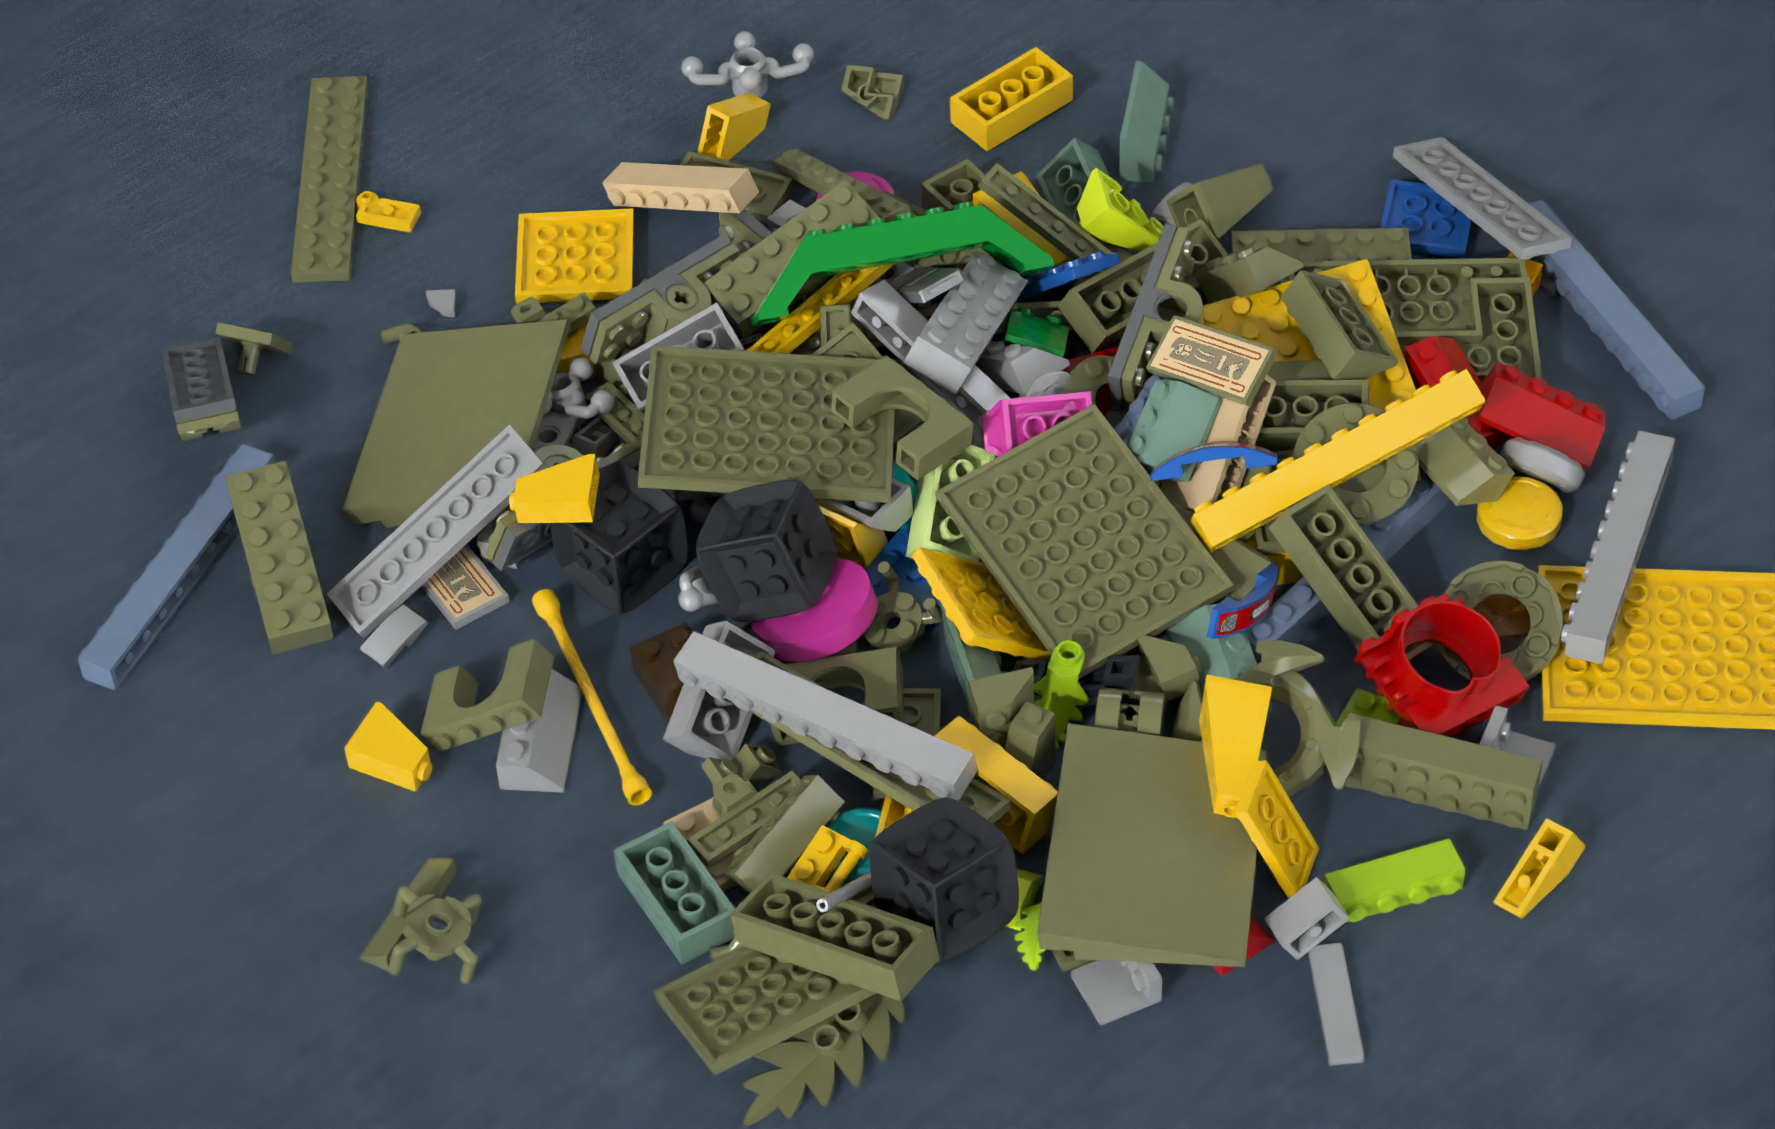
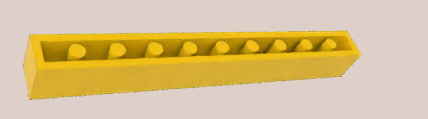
[1190,369,1486,553]

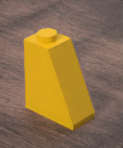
[697,92,771,161]
[509,454,600,523]
[344,701,432,792]

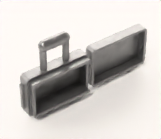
[888,267,965,303]

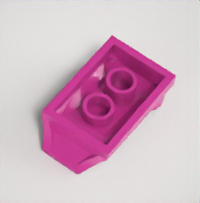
[981,391,1092,457]

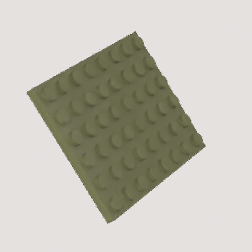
[638,346,897,503]
[935,404,1234,679]

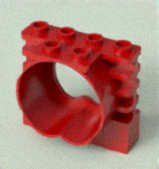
[1354,593,1530,738]

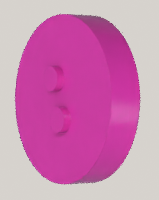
[750,558,878,662]

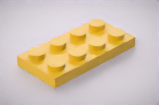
[1235,760,1319,899]

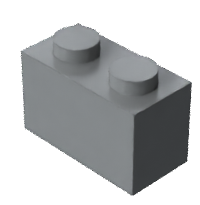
[1264,877,1350,960]

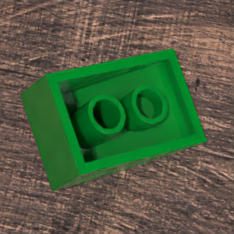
[1001,307,1069,358]

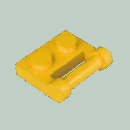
[787,825,869,893]

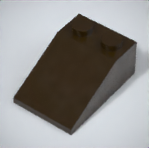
[629,622,693,724]

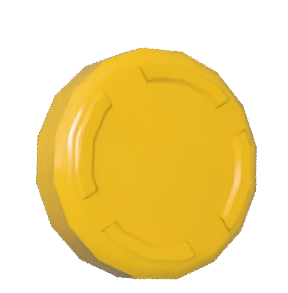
[1476,476,1563,550]

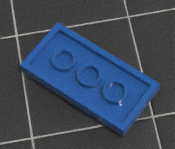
[1016,250,1121,302]

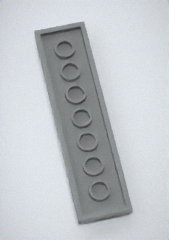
[1393,137,1572,259]
[327,425,548,638]

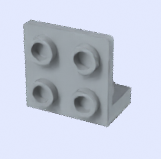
[1479,705,1555,787]
[1071,960,1162,1025]

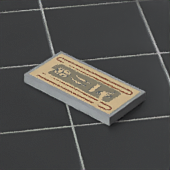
[421,544,510,630]

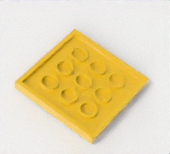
[515,208,634,304]
[911,547,1052,662]

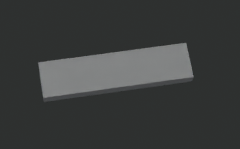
[1308,943,1364,1066]

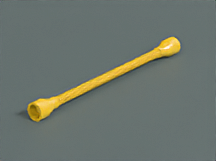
[532,589,652,806]

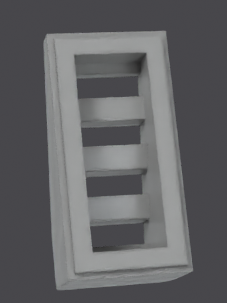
[571,416,619,458]

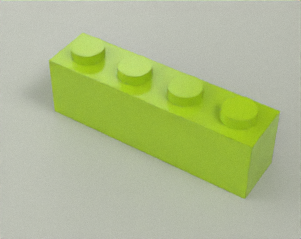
[1324,838,1465,923]

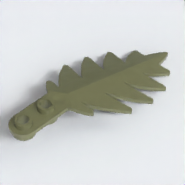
[743,993,905,1126]

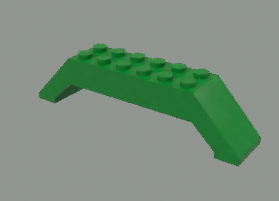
[751,202,1054,326]

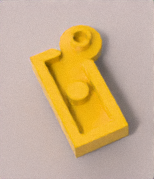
[356,191,421,233]

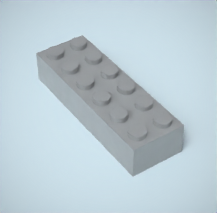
[903,250,1028,394]

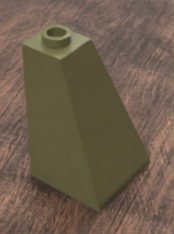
[1166,163,1273,239]

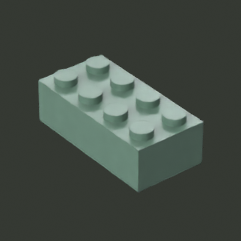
[614,821,735,965]

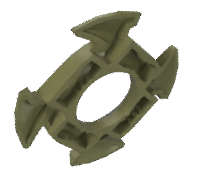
[1173,640,1361,798]

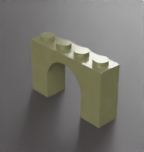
[831,355,973,480]
[420,639,554,752]
[771,647,904,746]

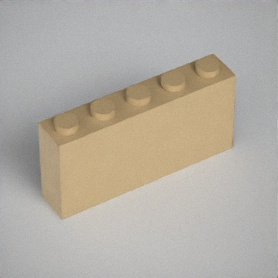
[1160,375,1276,513]

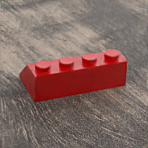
[1403,336,1514,448]
[1478,361,1606,471]

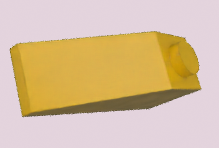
[1493,818,1586,919]

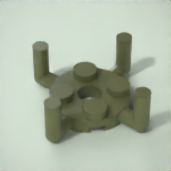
[863,561,943,657]
[388,885,482,984]

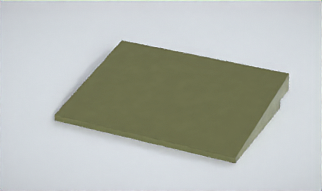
[1285,258,1542,383]
[342,319,571,528]
[1037,723,1267,967]

